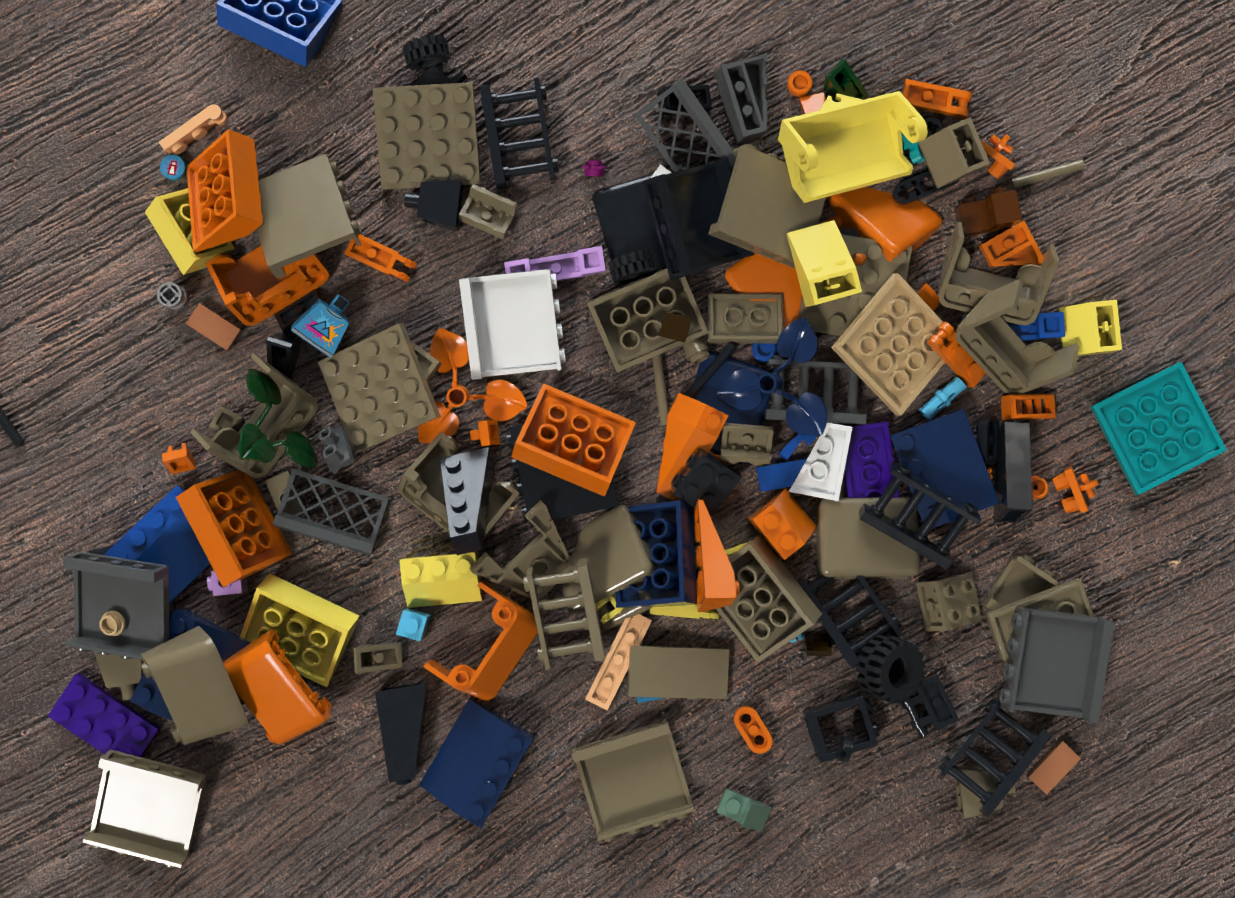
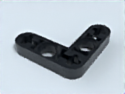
[892,117,959,205]

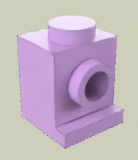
[207,570,248,596]

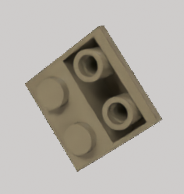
[918,117,990,189]

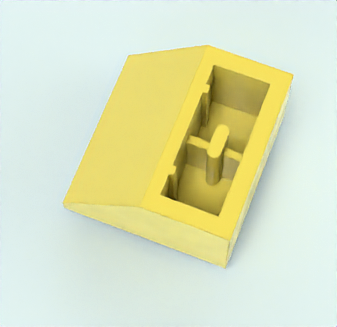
[1057,300,1122,356]

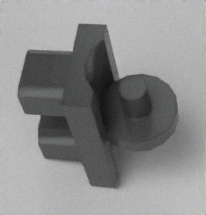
[318,425,356,474]

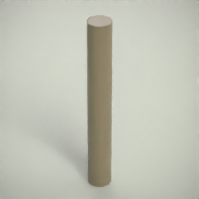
[1010,159,1085,189]
[652,354,669,426]

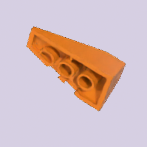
[656,393,728,501]
[694,500,740,612]

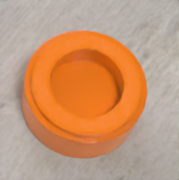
[787,70,812,97]

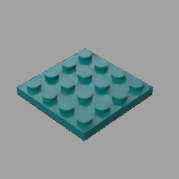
[1090,362,1227,495]

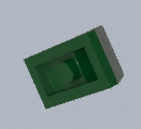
[824,59,869,100]

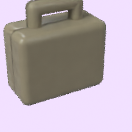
[816,476,920,579]
[563,505,660,630]

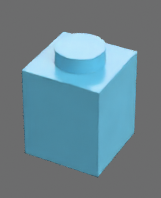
[396,608,431,641]

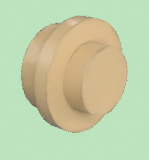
[99,610,126,636]

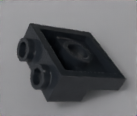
[671,448,742,516]

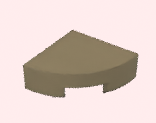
[209,406,244,430]

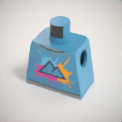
[291,294,350,358]

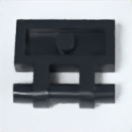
[900,673,959,737]

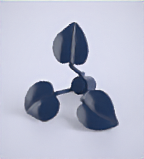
[717,318,827,437]

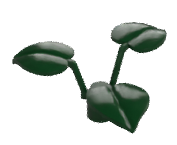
[237,369,317,468]

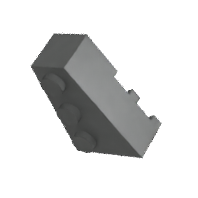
[714,54,767,145]

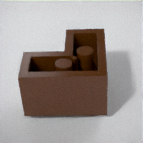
[954,188,1022,237]

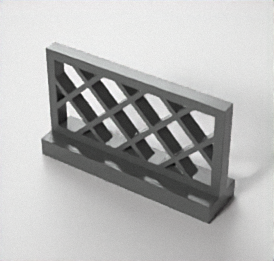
[634,78,737,172]
[273,468,389,556]

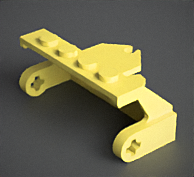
[778,91,928,203]

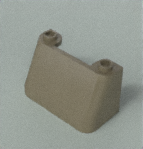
[398,432,520,540]
[140,626,248,745]

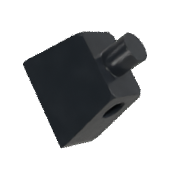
[404,180,464,231]

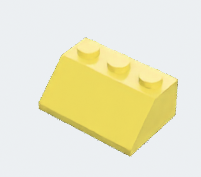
[145,188,235,275]
[400,551,482,608]

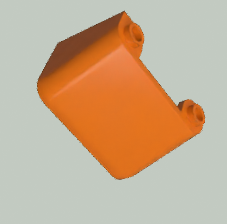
[205,246,329,326]
[223,628,332,745]

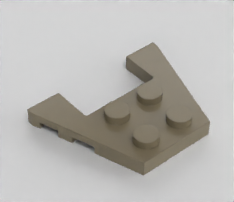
[470,500,574,600]

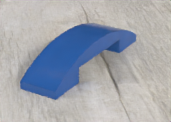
[962,312,1065,341]

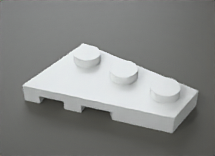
[789,422,852,501]

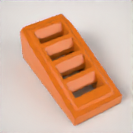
[1001,393,1056,421]

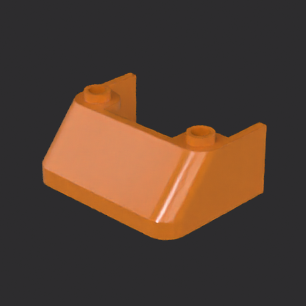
[423,580,538,700]

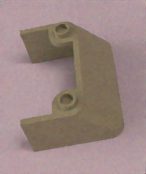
[938,222,1060,325]
[955,278,1079,395]
[190,353,318,478]

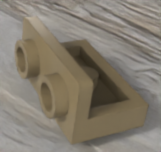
[458,184,517,239]
[720,423,774,466]

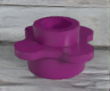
[582,160,607,176]

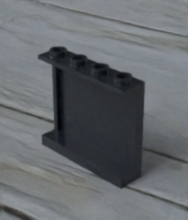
[643,157,754,280]
[506,424,618,525]

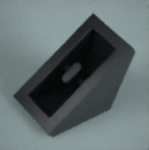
[266,335,302,379]

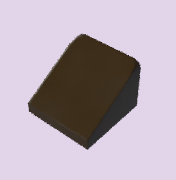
[659,311,691,343]
[803,634,832,656]

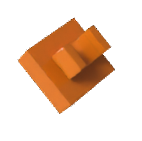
[470,420,501,446]
[162,443,196,474]

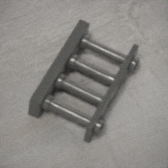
[763,355,867,425]

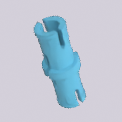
[918,376,967,421]

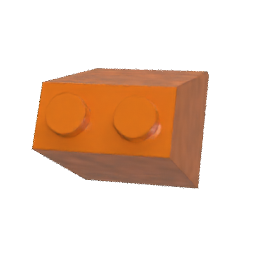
[747,488,817,560]

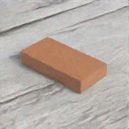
[186,303,243,351]
[1026,740,1081,795]

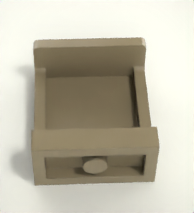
[980,554,1061,611]

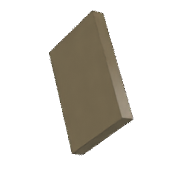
[708,293,783,344]

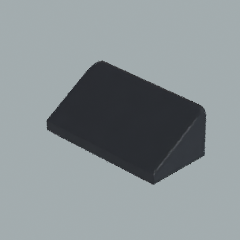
[274,289,323,339]

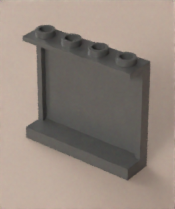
[63,551,169,662]
[999,607,1115,723]

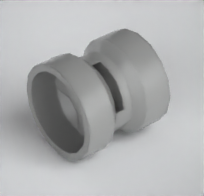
[157,282,189,310]

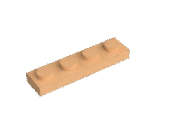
[585,614,652,710]

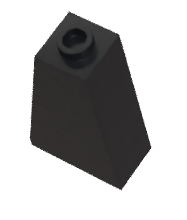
[993,419,1033,523]
[375,681,429,785]

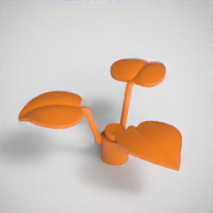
[418,328,527,444]

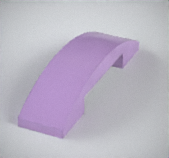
[504,246,606,282]

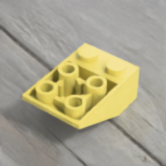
[786,220,862,307]

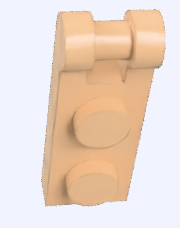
[159,104,228,155]

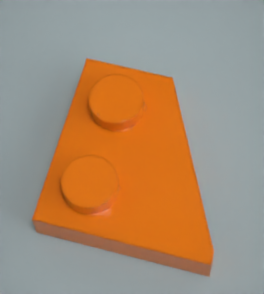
[978,221,1044,267]

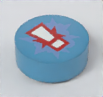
[160,155,187,181]

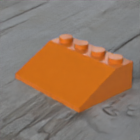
[186,129,263,252]
[511,383,636,497]
[176,470,293,588]

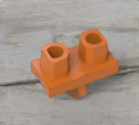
[980,134,1015,179]
[1052,466,1099,513]

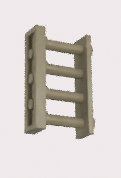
[523,558,605,670]

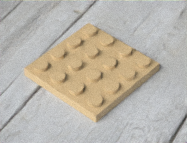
[831,273,947,416]

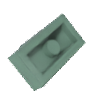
[716,788,772,831]

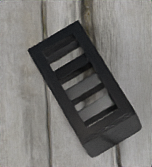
[657,85,712,115]

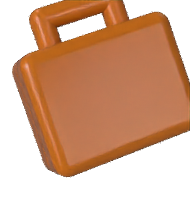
[821,187,943,265]
[725,253,802,346]

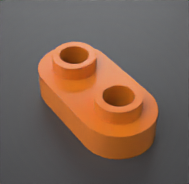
[733,706,772,754]

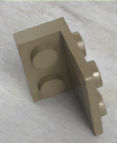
[916,572,982,631]

